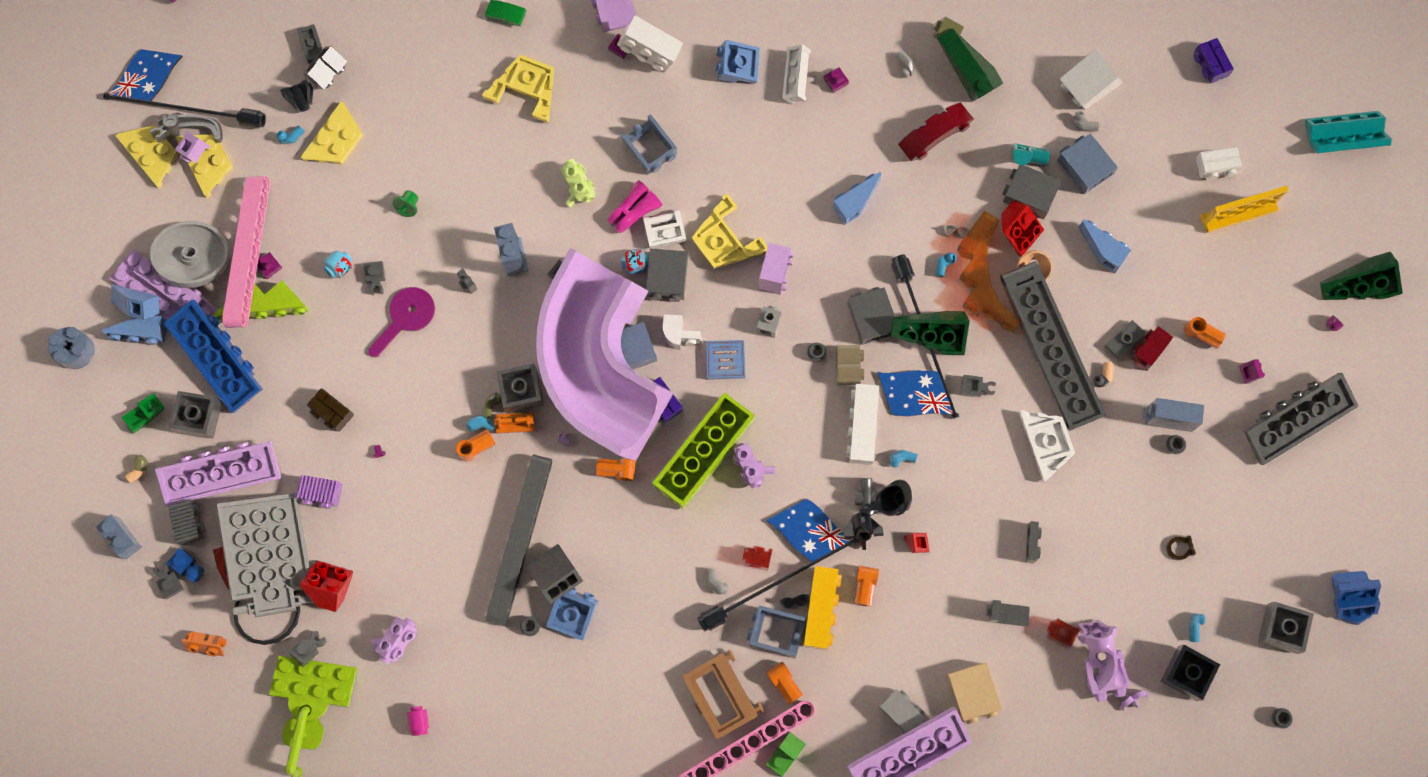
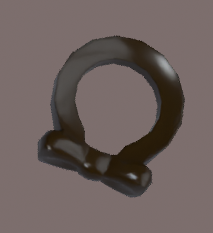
[1167,535,1196,560]

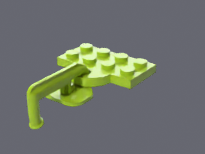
[269,656,358,777]

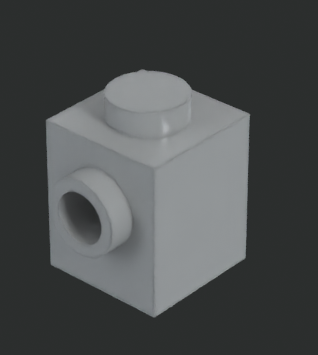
[756,306,782,338]

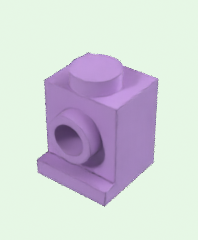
[175,131,210,163]

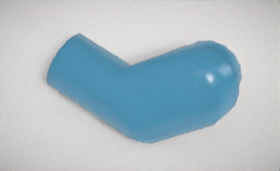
[276,126,305,144]
[936,253,957,278]
[466,415,495,432]
[889,450,918,468]
[1189,613,1206,642]

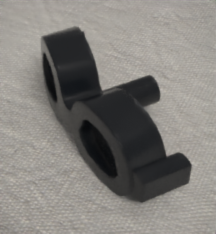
[780,594,809,609]

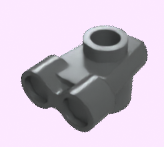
[855,478,875,507]

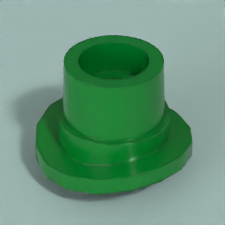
[393,190,419,217]

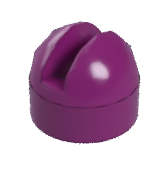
[1326,315,1344,331]

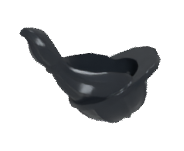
[859,479,913,516]

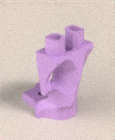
[1077,620,1130,702]

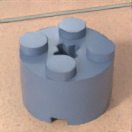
[48,327,95,369]

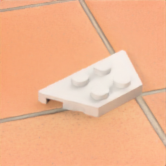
[1019,410,1075,482]

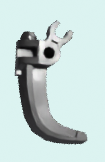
[150,112,223,143]

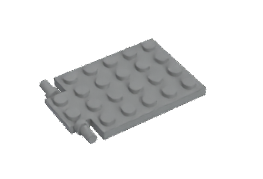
[216,493,313,618]

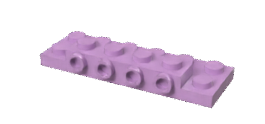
[109,249,218,320]
[155,441,282,506]
[847,707,972,777]

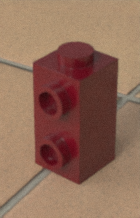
[1131,326,1174,371]

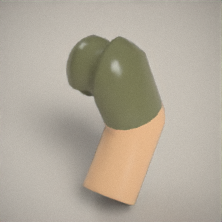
[125,455,147,483]

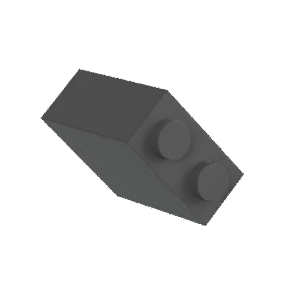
[1002,165,1061,219]
[646,248,688,302]
[847,287,895,345]
[526,544,583,604]

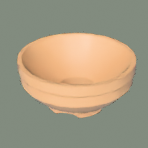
[1017,250,1052,281]

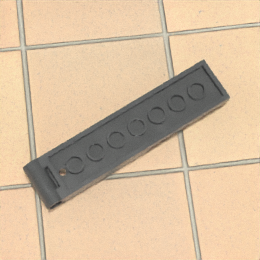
[1000,261,1106,431]

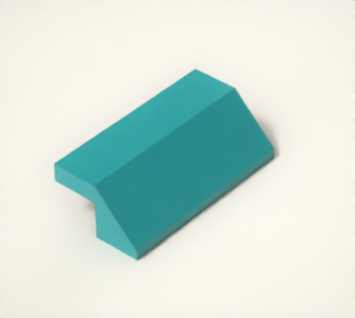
[1305,111,1392,154]

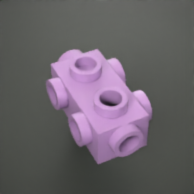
[732,442,775,489]
[371,617,418,664]

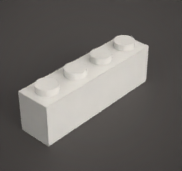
[846,384,879,465]

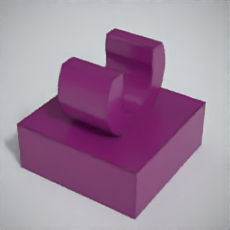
[608,34,628,59]
[824,67,849,93]
[257,252,282,279]
[1239,359,1265,384]

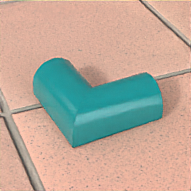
[1011,143,1050,166]

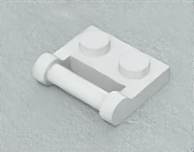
[643,209,686,249]

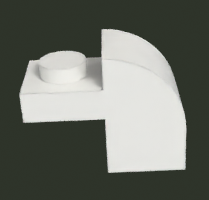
[663,314,701,350]

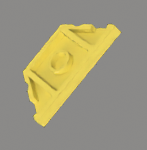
[301,101,363,164]
[115,125,178,188]
[175,134,233,198]

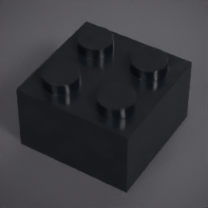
[1160,644,1221,701]

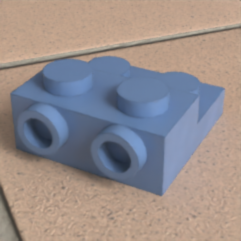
[715,40,760,84]
[546,587,598,641]

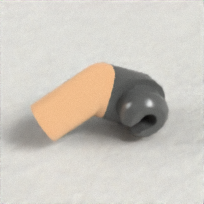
[1093,362,1113,387]

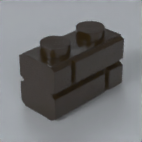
[307,388,354,432]

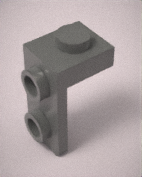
[986,600,1030,627]

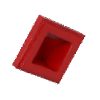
[904,533,930,553]

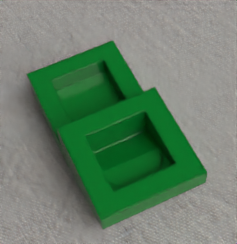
[485,0,527,26]
[121,393,165,434]

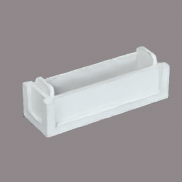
[782,44,811,104]

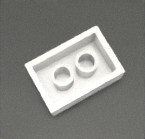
[617,16,683,72]

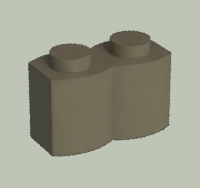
[836,345,864,385]

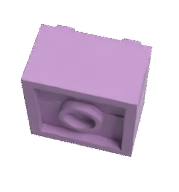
[759,243,794,295]

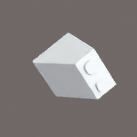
[1060,49,1122,109]

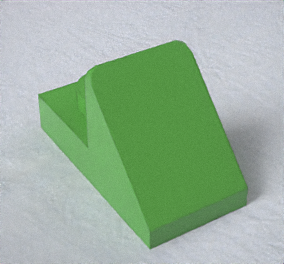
[766,732,806,777]

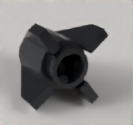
[280,80,313,112]
[843,513,884,550]

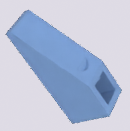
[833,172,881,225]
[1079,219,1131,273]
[111,284,159,320]
[102,316,167,345]

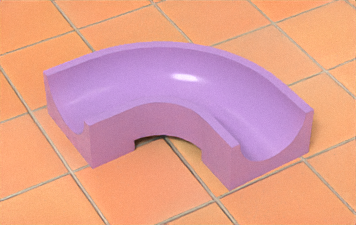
[536,248,673,461]

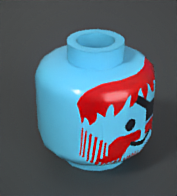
[621,249,649,274]
[323,251,352,278]

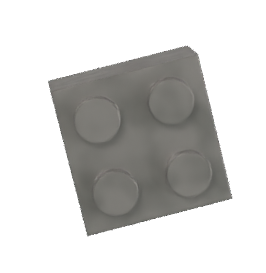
[496,363,544,413]
[169,391,222,439]
[1258,601,1314,654]

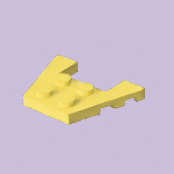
[482,54,554,123]
[692,194,768,269]

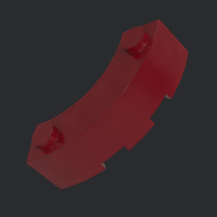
[898,102,974,161]

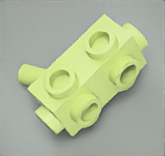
[560,159,596,207]

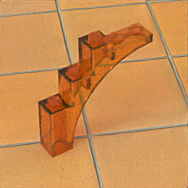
[957,210,1021,333]

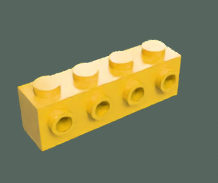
[803,566,842,650]

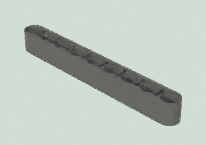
[486,454,553,627]

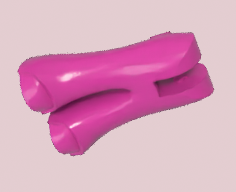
[607,180,663,233]

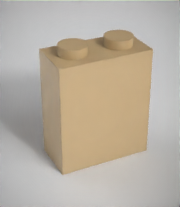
[946,662,1002,724]

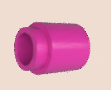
[407,706,429,736]

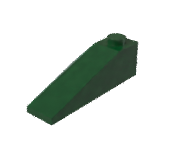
[936,28,1003,102]
[1320,251,1403,300]
[891,311,970,355]

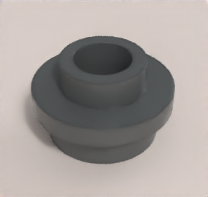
[807,342,826,362]
[1166,435,1186,454]
[520,616,540,636]
[1271,708,1293,729]

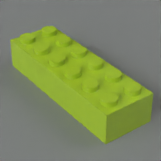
[652,392,755,510]

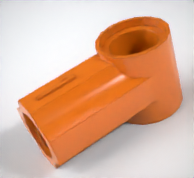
[1184,317,1225,349]
[456,429,496,462]
[596,458,636,481]
[854,565,879,607]
[766,661,803,705]

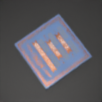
[706,340,745,380]

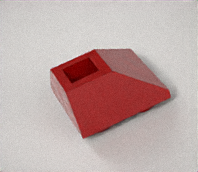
[1001,201,1044,257]
[300,560,353,612]

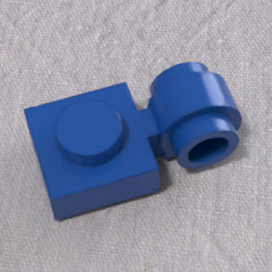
[167,548,205,583]

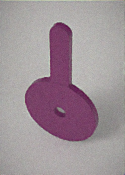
[368,287,435,357]

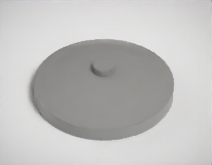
[150,221,229,288]

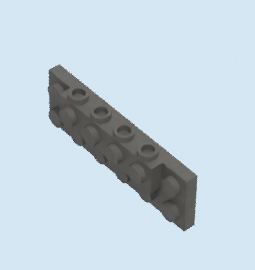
[1243,373,1359,465]

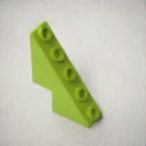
[213,280,309,323]

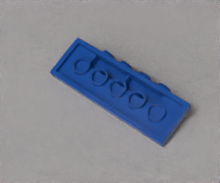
[163,299,263,413]

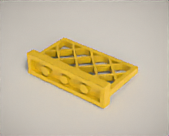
[1200,185,1289,233]

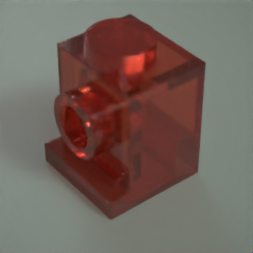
[742,546,773,571]
[1046,618,1080,649]

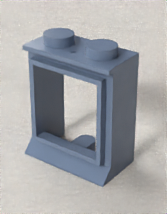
[621,114,677,175]
[494,223,529,276]
[747,605,806,658]

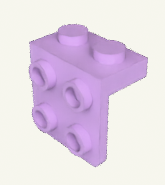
[591,0,636,33]

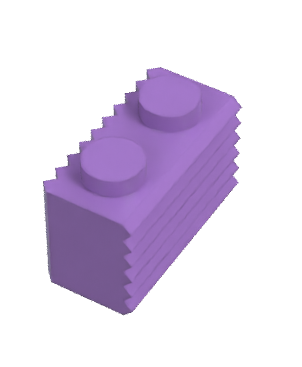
[296,475,343,509]

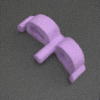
[1120,691,1149,711]

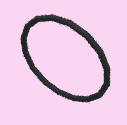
[234,592,301,645]

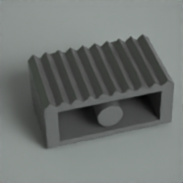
[168,499,205,545]

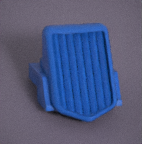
[1332,571,1381,625]

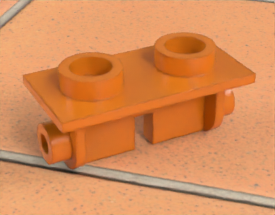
[494,412,535,434]
[181,631,227,657]

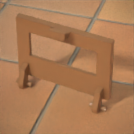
[682,650,765,740]

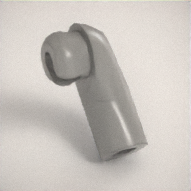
[897,50,914,78]
[1073,111,1099,131]
[707,569,728,595]

